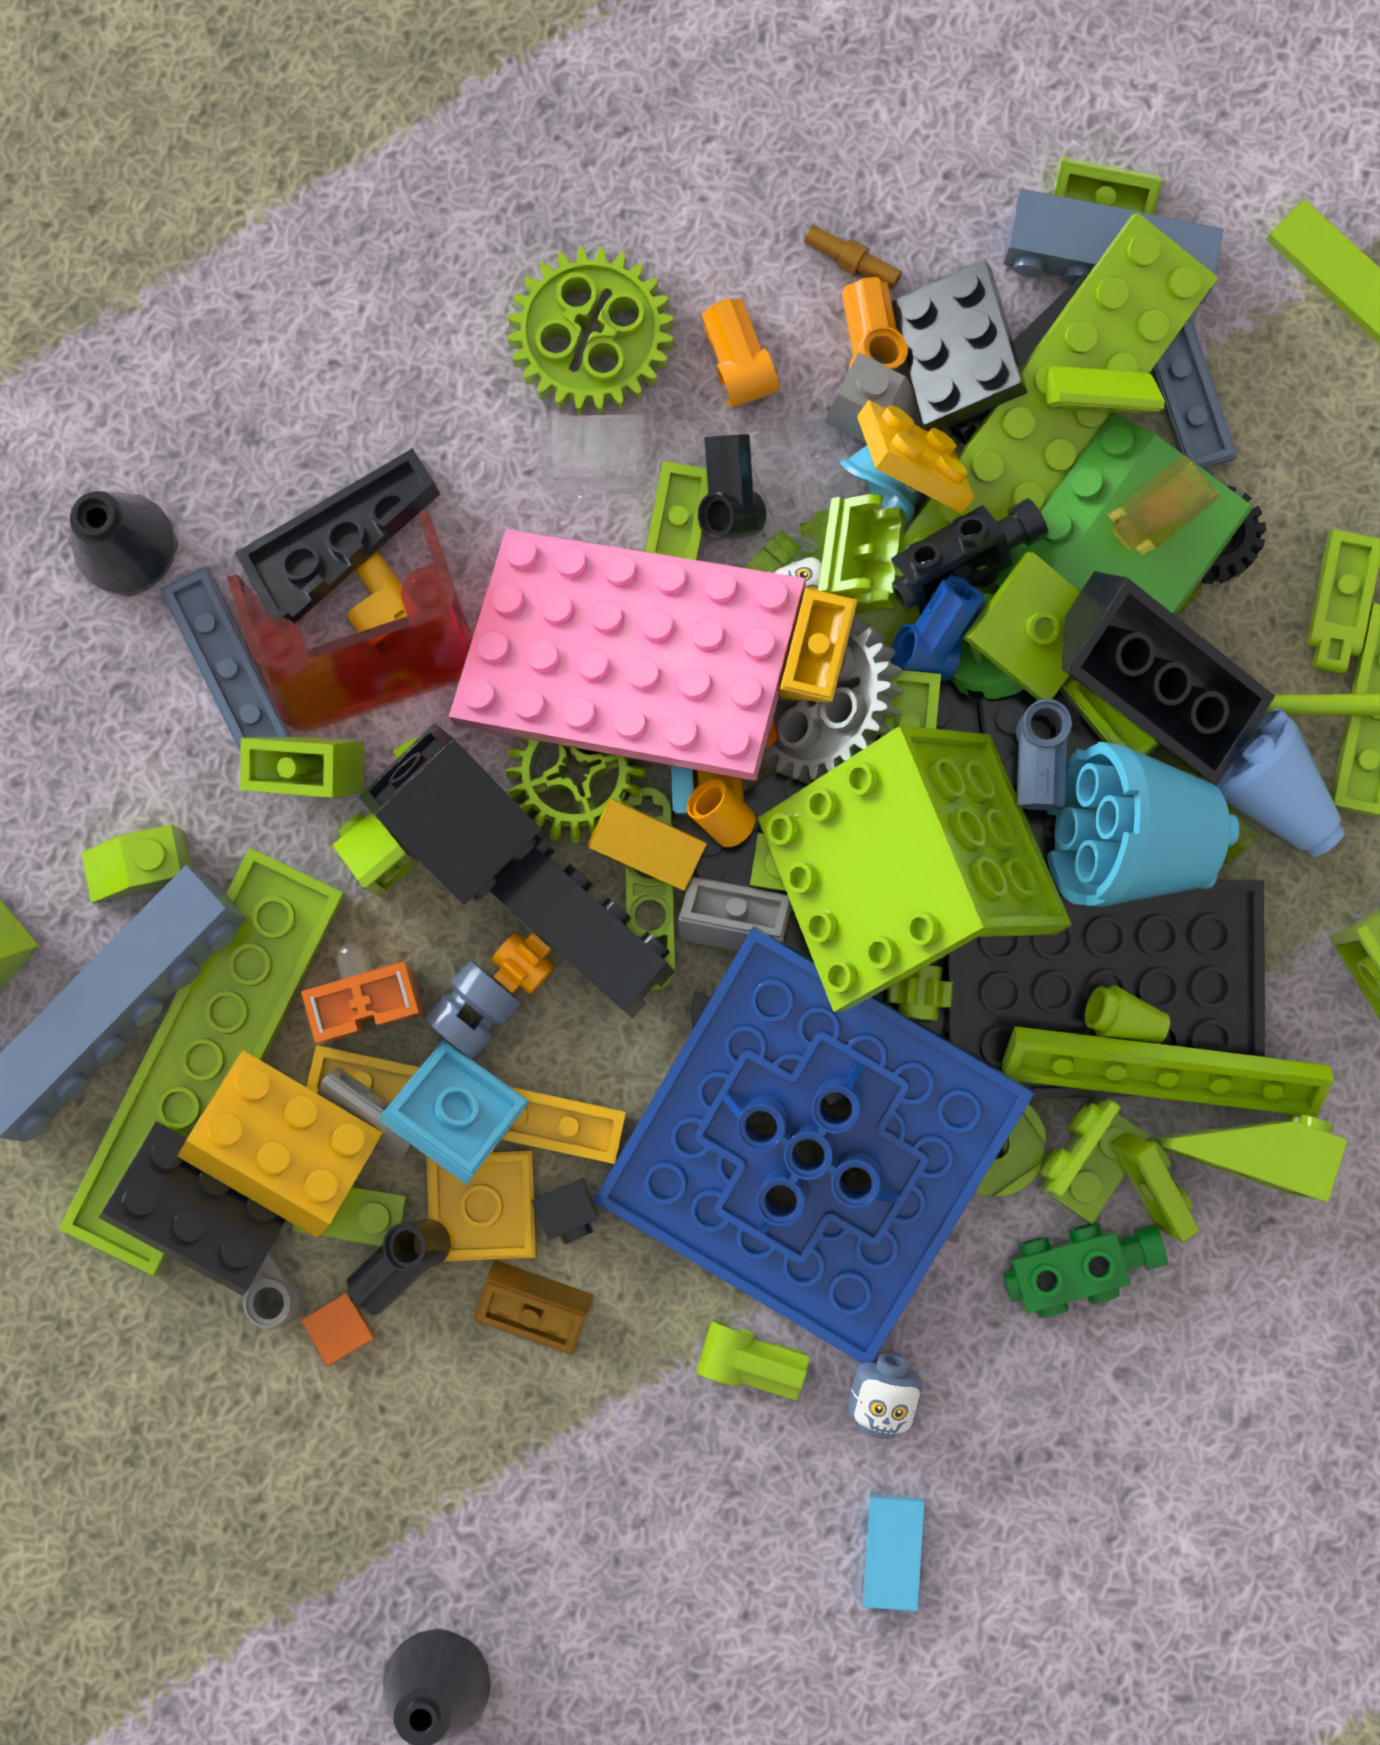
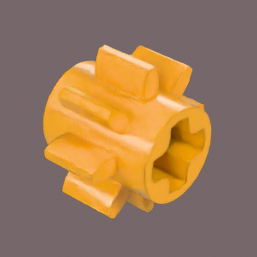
[491,931,556,995]

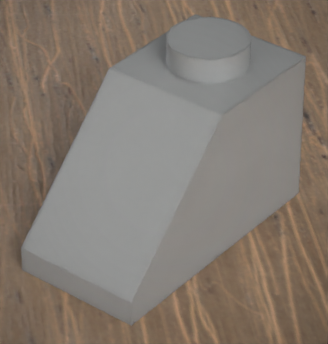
[824,353,928,444]

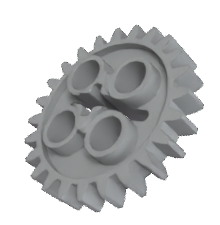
[762,617,904,784]

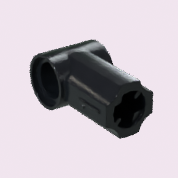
[698,434,767,540]
[346,1219,451,1316]

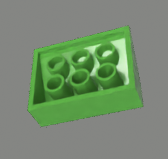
[992,412,1252,616]

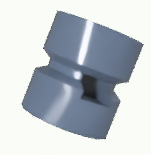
[422,960,523,1060]

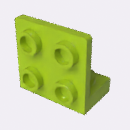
[1037,1100,1150,1224]

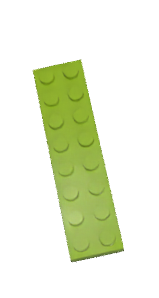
[58,847,346,1276]

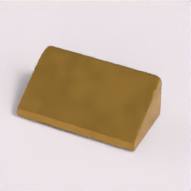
[474,1260,594,1355]

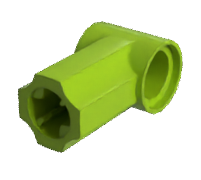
[695,1320,810,1401]

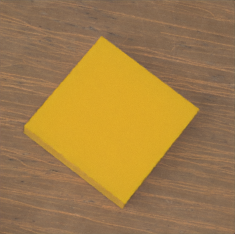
[426,1150,537,1261]

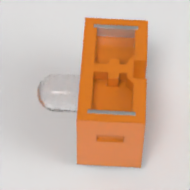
[301,942,426,1044]

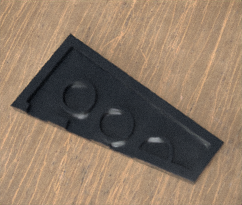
[235,448,440,635]

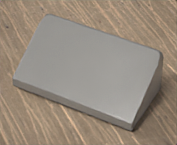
[678,876,792,951]
[317,1068,412,1159]

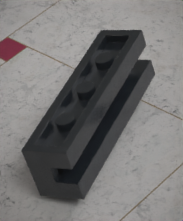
[489,835,675,1019]

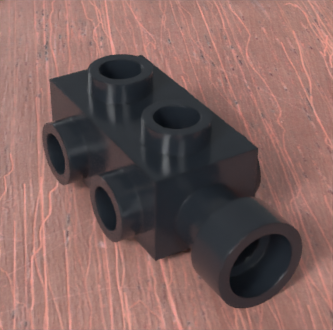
[891,498,1049,616]

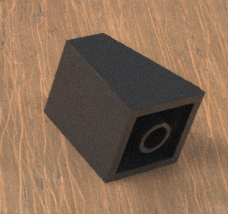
[359,723,542,905]

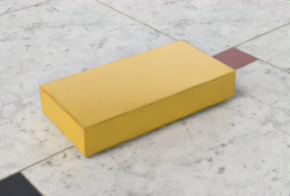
[587,797,707,891]

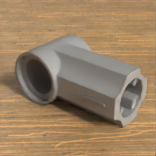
[241,1248,304,1328]

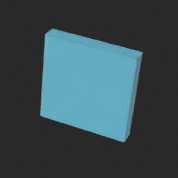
[379,1039,530,1185]

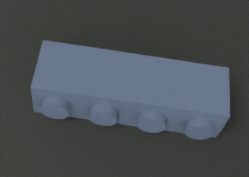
[1003,189,1224,304]

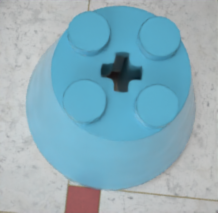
[1047,742,1239,907]

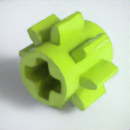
[886,965,953,1021]

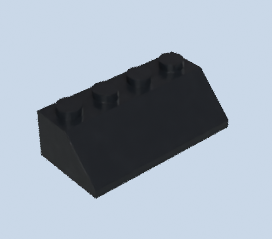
[1062,571,1275,786]

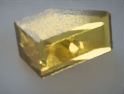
[1108,454,1221,555]

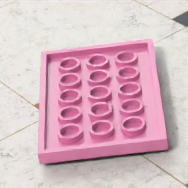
[449,529,807,781]

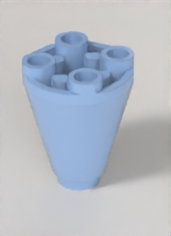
[1202,707,1345,857]

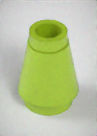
[1085,985,1170,1044]

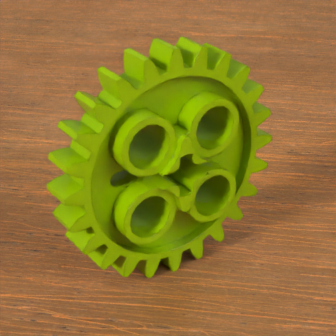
[507,247,674,416]

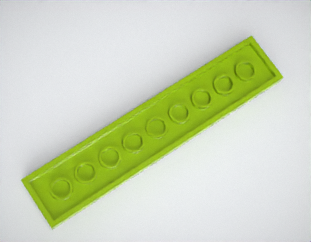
[854,212,1219,663]

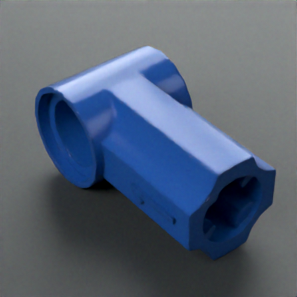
[891,575,986,681]

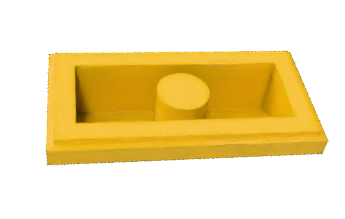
[780,588,858,703]

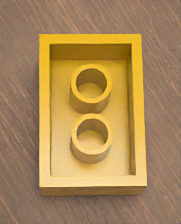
[177,1050,383,1238]

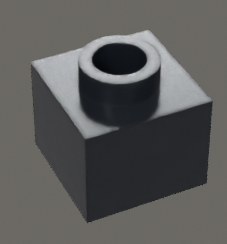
[532,1177,600,1244]

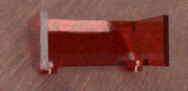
[227,511,473,732]

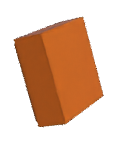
[301,1292,376,1366]

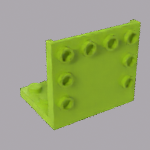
[758,726,1072,1012]

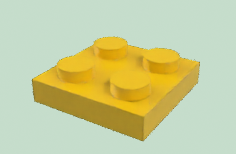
[857,400,975,514]

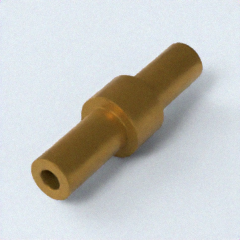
[804,225,903,290]

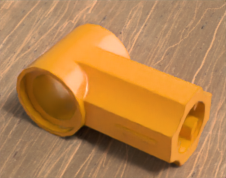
[841,277,908,372]
[701,298,780,409]
[686,769,756,847]

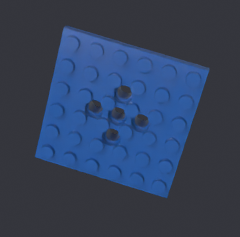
[593,926,1034,1363]

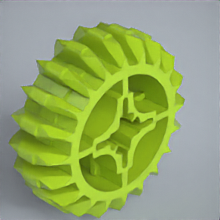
[505,737,646,844]

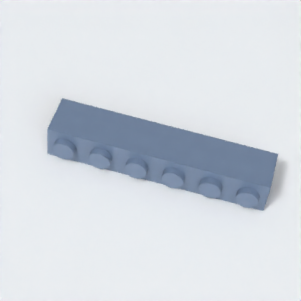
[0,865,247,1142]

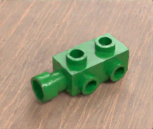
[1002,1222,1168,1318]

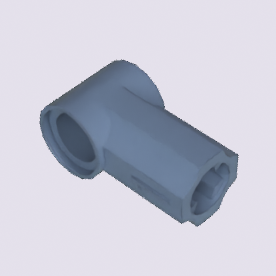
[1016,699,1072,811]

